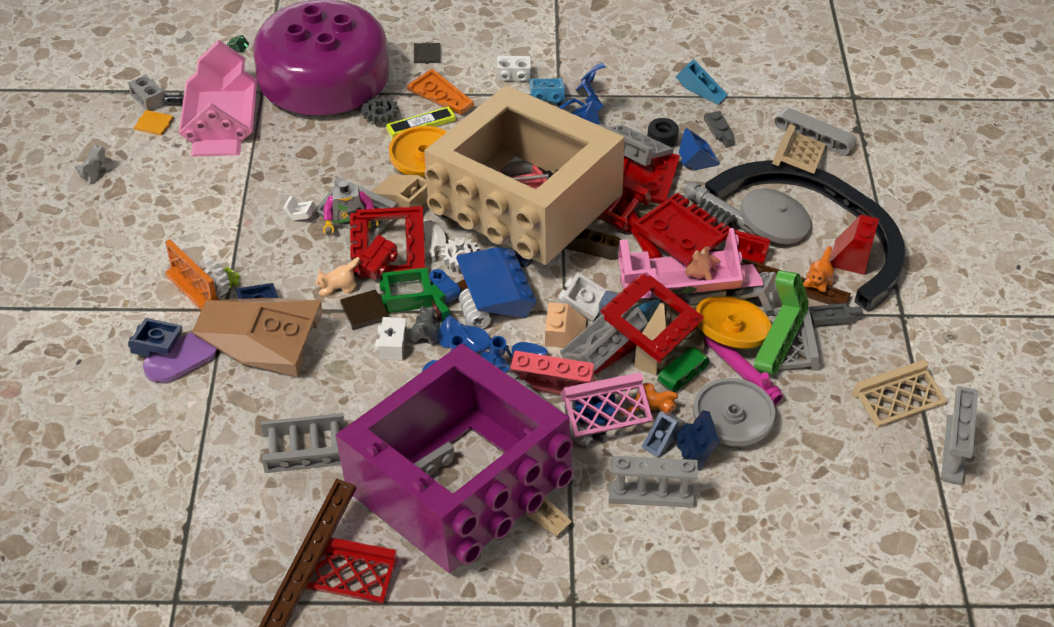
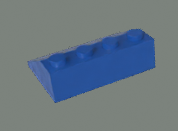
[456,247,537,318]

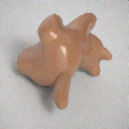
[685,246,721,280]

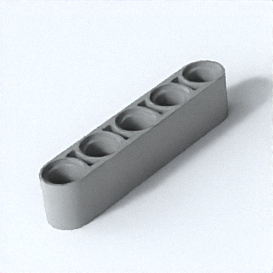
[774,107,857,155]

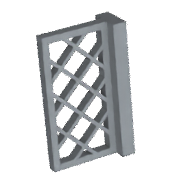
[598,124,674,166]
[314,177,398,240]
[762,307,819,371]

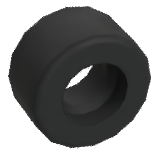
[647,118,679,148]

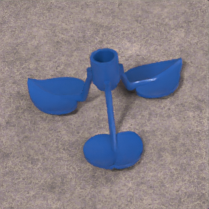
[558,62,606,112]
[422,315,510,373]
[458,324,547,366]

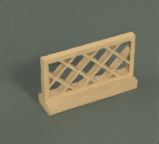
[772,124,826,174]
[852,359,947,428]

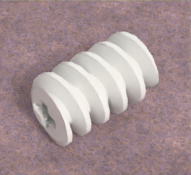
[459,288,490,329]

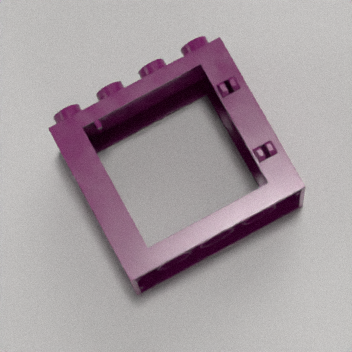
[335,343,574,574]

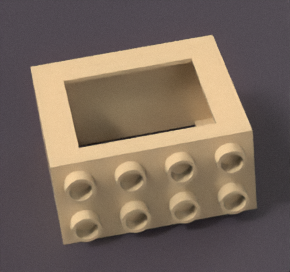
[424,85,625,265]

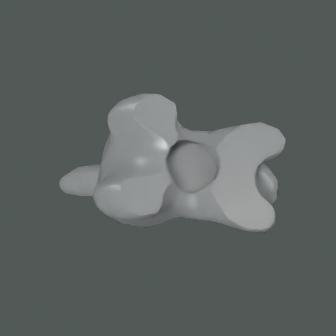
[75,144,113,184]

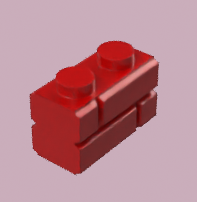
[357,235,398,281]

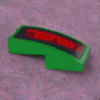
[431,284,450,323]

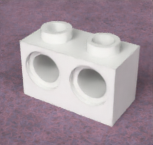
[497,56,530,81]

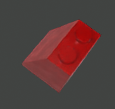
[829,215,879,275]

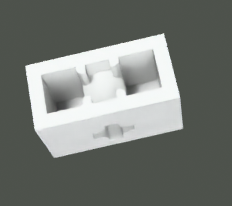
[375,317,407,360]

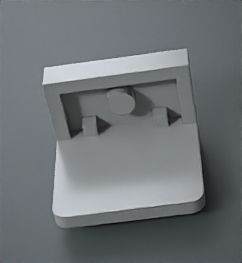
[732,272,780,312]

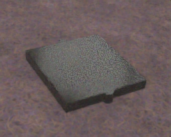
[414,42,441,64]

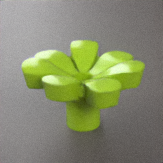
[223,267,240,288]

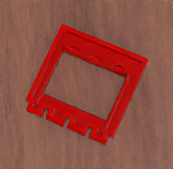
[350,206,425,279]
[601,273,705,363]

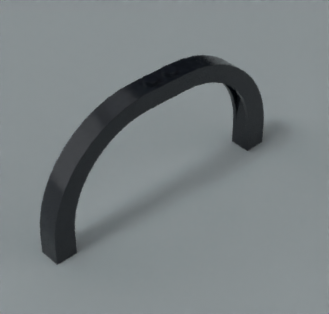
[705,160,905,312]

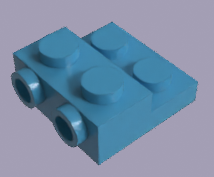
[529,78,565,103]

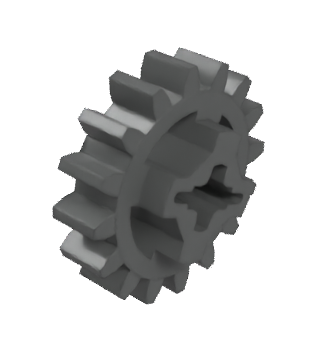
[362,95,399,125]

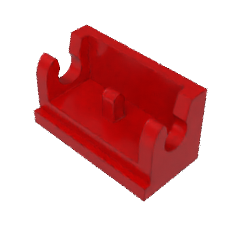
[734,230,771,265]

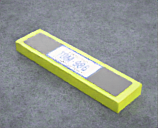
[386,106,456,139]

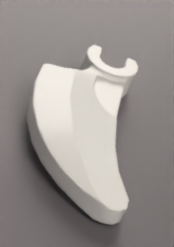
[424,219,446,262]

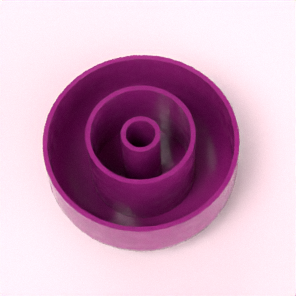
[253,0,389,115]

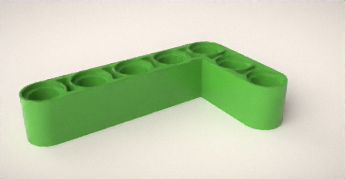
[754,270,809,375]

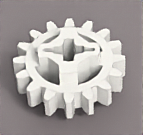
[441,237,480,271]
[198,256,230,297]

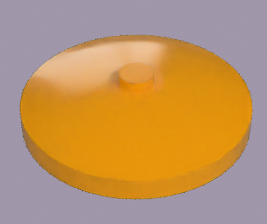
[389,126,447,177]
[696,296,772,348]

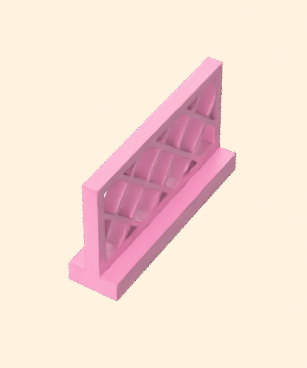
[560,372,653,438]

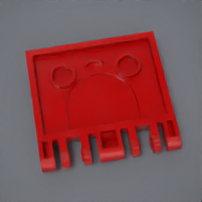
[623,154,680,204]
[633,193,730,266]

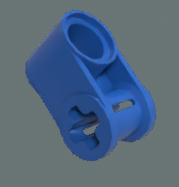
[429,269,461,304]

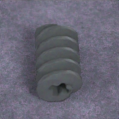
[698,198,736,228]

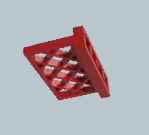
[305,537,398,604]

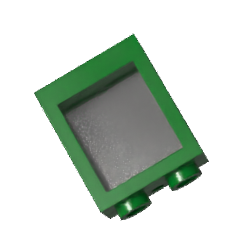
[379,268,433,313]

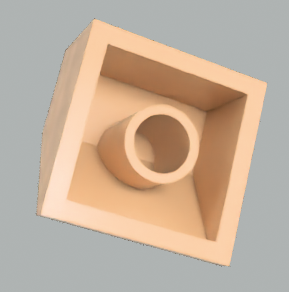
[545,302,586,348]

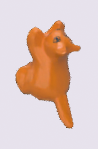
[803,246,834,292]
[621,383,678,416]

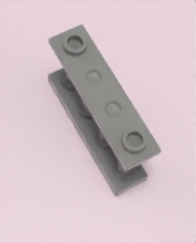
[941,386,978,484]
[261,413,345,473]
[609,456,698,508]

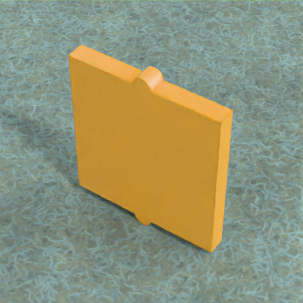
[134,110,174,136]

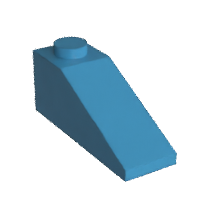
[676,59,728,105]

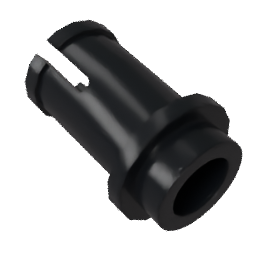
[164,93,184,106]

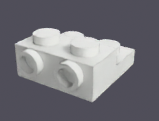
[557,272,606,321]

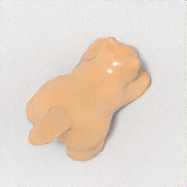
[316,257,360,297]

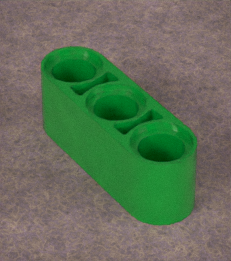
[657,347,710,392]

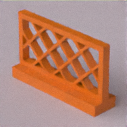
[165,239,220,310]

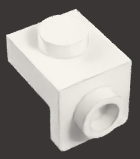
[284,196,316,221]

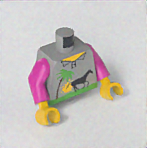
[323,180,379,234]

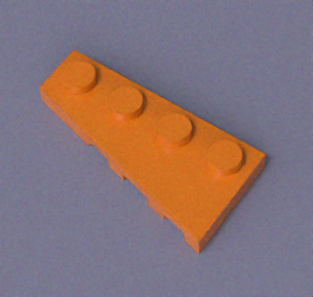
[406,69,474,115]

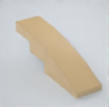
[524,496,572,536]

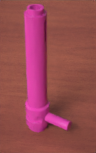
[704,334,783,406]

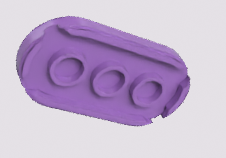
[143,332,217,383]

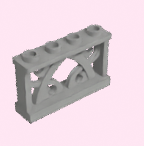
[560,307,648,371]

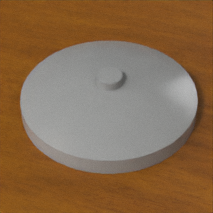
[740,188,811,244]
[693,378,775,446]

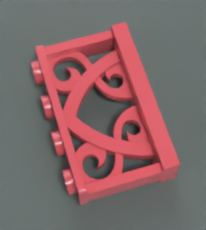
[511,351,596,395]

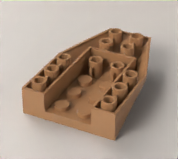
[192,298,323,377]

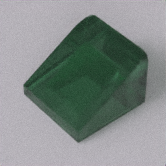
[226,35,249,53]

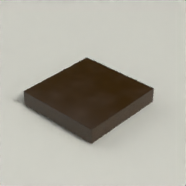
[340,289,389,330]

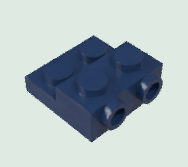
[128,318,183,357]
[677,410,720,469]

